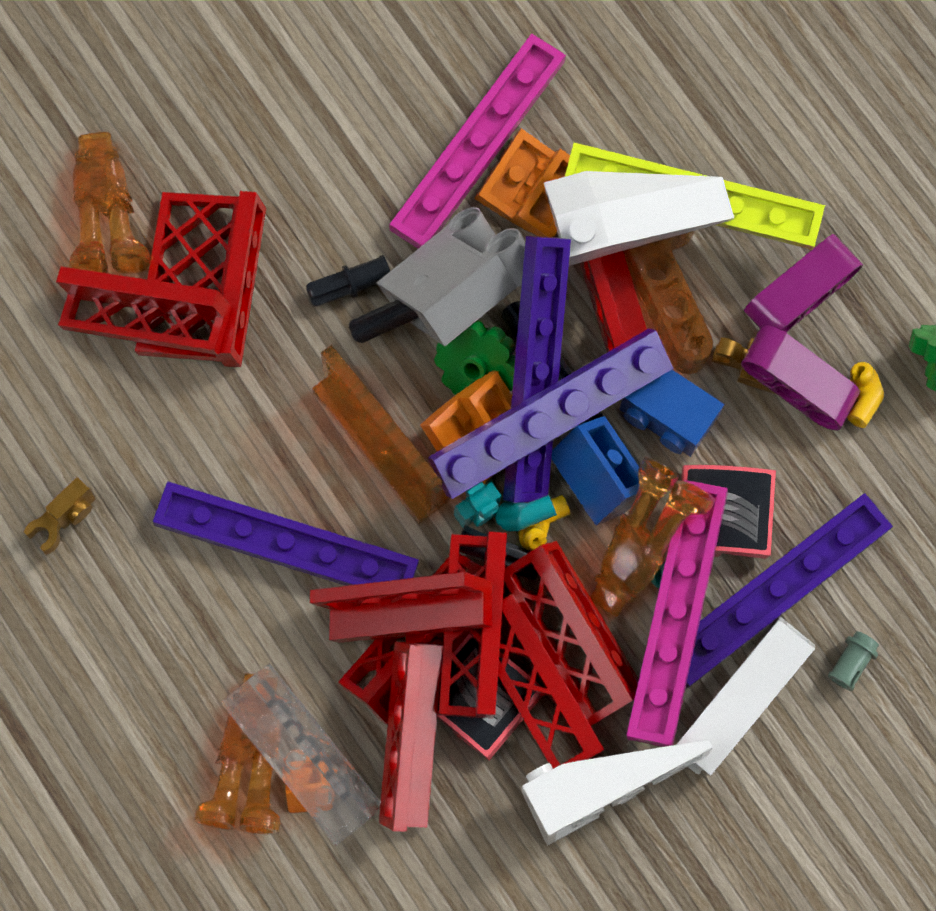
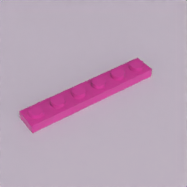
[389,33,566,249]
[626,480,728,747]

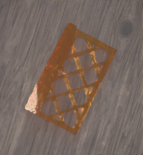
[312,345,452,524]

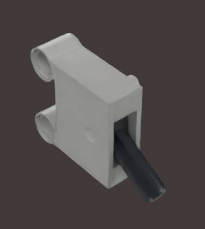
[349,207,525,346]

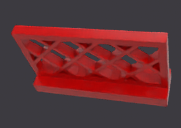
[135,191,266,367]

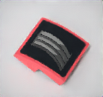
[680,465,776,559]
[437,633,544,760]

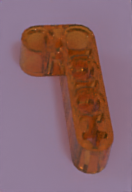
[623,231,713,374]

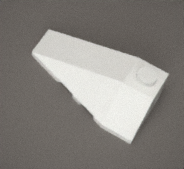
[544,171,734,266]
[522,739,713,846]

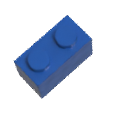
[619,370,725,457]
[552,416,653,526]

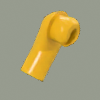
[847,362,884,428]
[518,495,571,551]

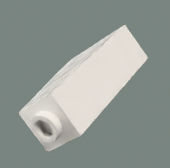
[676,617,815,776]

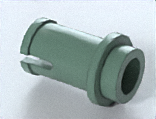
[828,631,879,691]

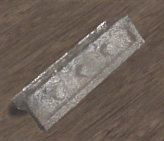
[220,663,381,846]

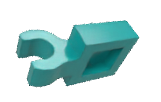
[453,482,501,528]

